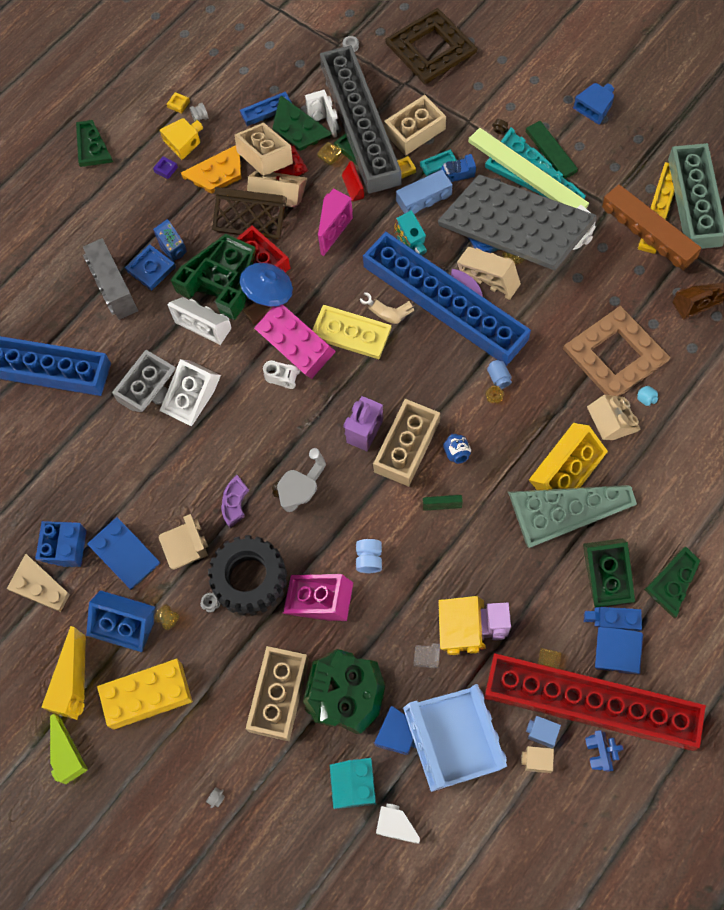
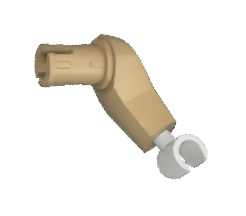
[360,293,415,324]

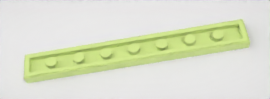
[468,128,589,208]

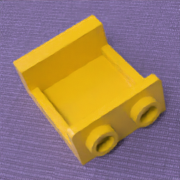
[439,596,486,655]

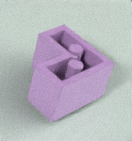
[481,603,511,641]

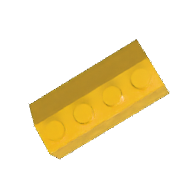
[529,423,608,490]

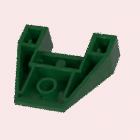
[171,234,256,320]

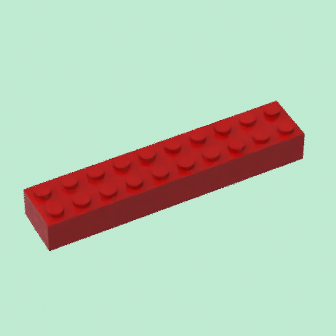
[484,653,706,751]

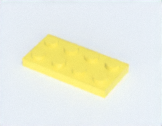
[312,305,392,359]

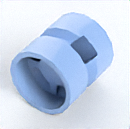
[356,539,382,573]

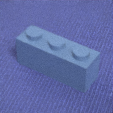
[396,170,452,214]

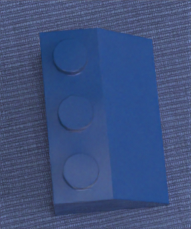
[86,590,156,652]

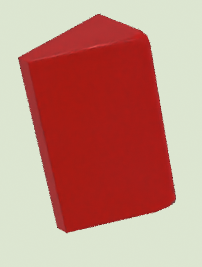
[342,161,364,202]

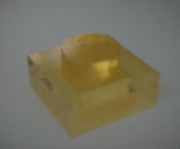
[317,142,341,165]
[537,648,561,669]

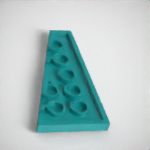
[485,127,586,200]

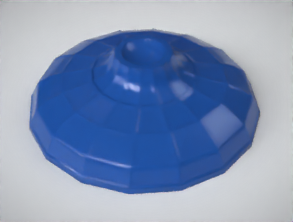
[240,263,293,306]

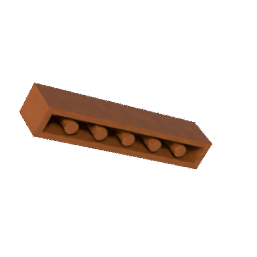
[602,184,701,271]

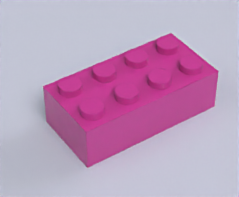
[254,304,336,379]

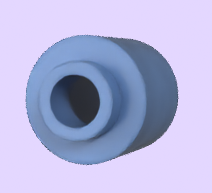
[487,360,512,389]

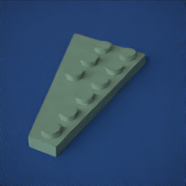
[508,485,637,548]

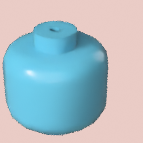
[637,386,658,406]

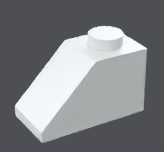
[376,804,420,844]

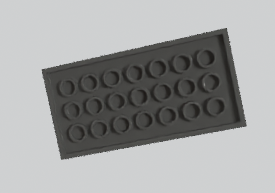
[438,174,597,271]

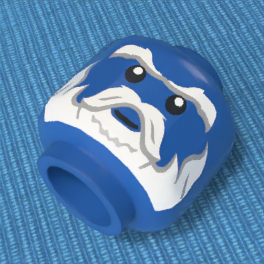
[443,434,471,464]

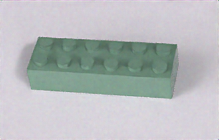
[668,143,724,249]

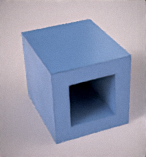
[526,716,561,748]

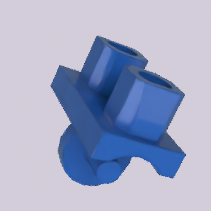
[585,730,624,772]

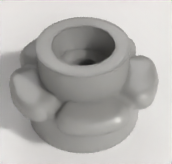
[200,593,220,612]
[206,787,225,808]

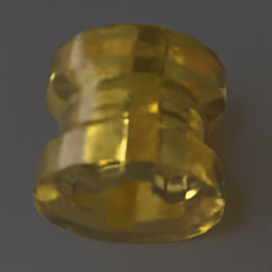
[154,604,179,630]

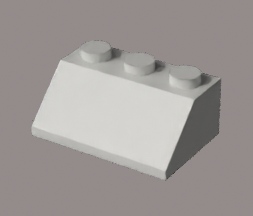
[168,297,232,345]

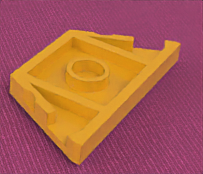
[181,145,241,194]

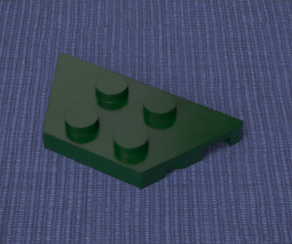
[272,96,332,151]

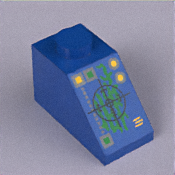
[153,219,187,262]

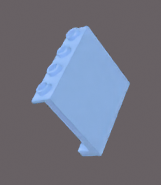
[403,684,507,792]

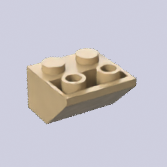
[587,395,641,440]

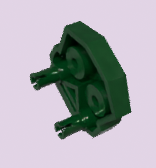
[303,649,386,734]

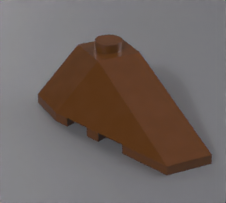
[672,283,724,320]

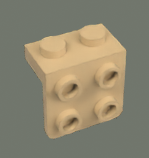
[159,514,208,570]

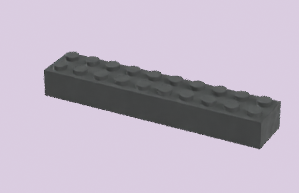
[320,45,401,194]

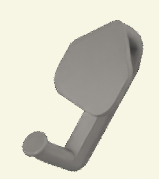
[277,448,326,512]

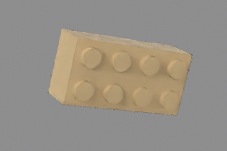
[373,399,440,487]
[246,646,309,741]

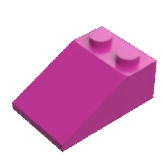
[318,188,353,256]
[283,574,353,621]

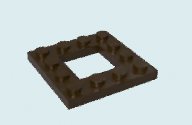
[385,7,477,85]

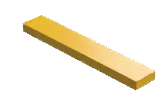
[638,162,674,254]

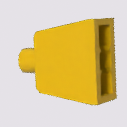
[160,118,203,160]

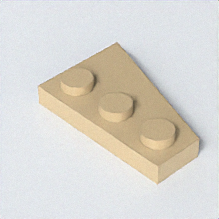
[7,554,70,612]

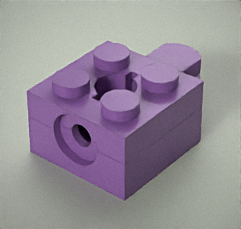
[344,396,384,451]

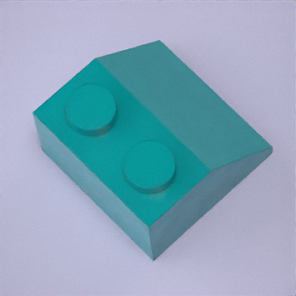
[330,758,376,809]

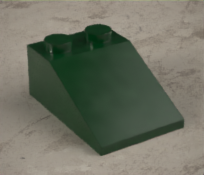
[583,538,635,607]

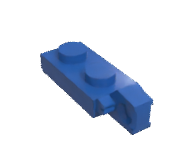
[584,607,642,631]

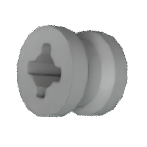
[189,102,209,122]

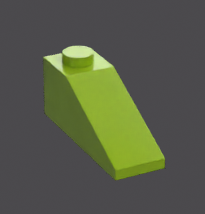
[50,714,88,784]

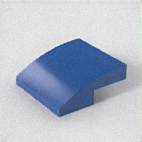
[595,627,643,674]

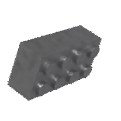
[83,238,138,320]

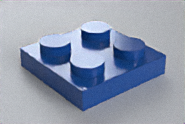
[125,244,176,291]

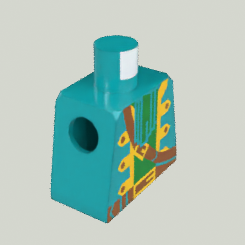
[394,210,427,256]

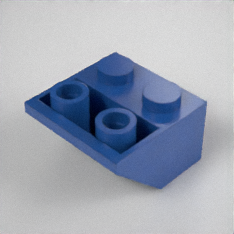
[35,521,87,567]

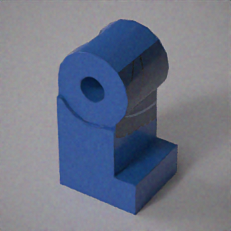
[441,154,476,182]

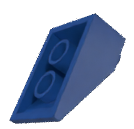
[87,517,160,590]

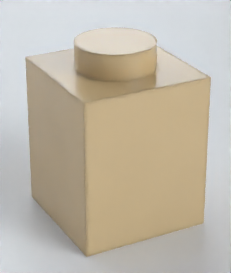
[521,746,554,773]

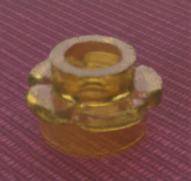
[485,386,504,403]

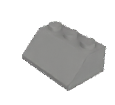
[112,350,176,412]

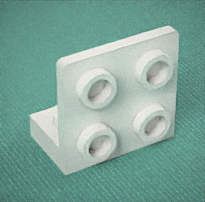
[305,90,339,138]

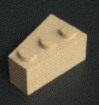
[457,247,521,300]

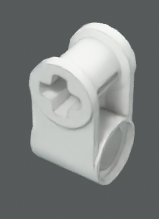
[263,361,300,389]

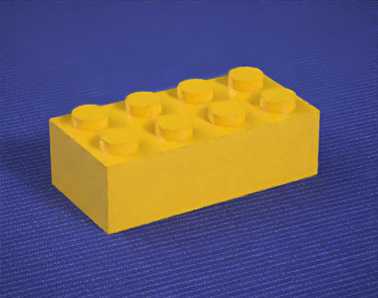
[97,659,192,730]

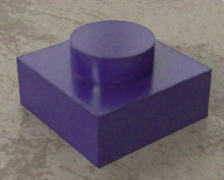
[153,156,178,179]

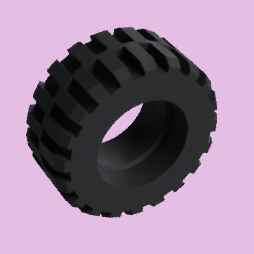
[208,535,287,616]

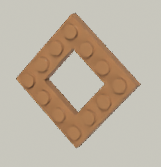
[563,306,670,396]

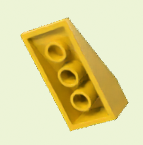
[42,626,86,720]

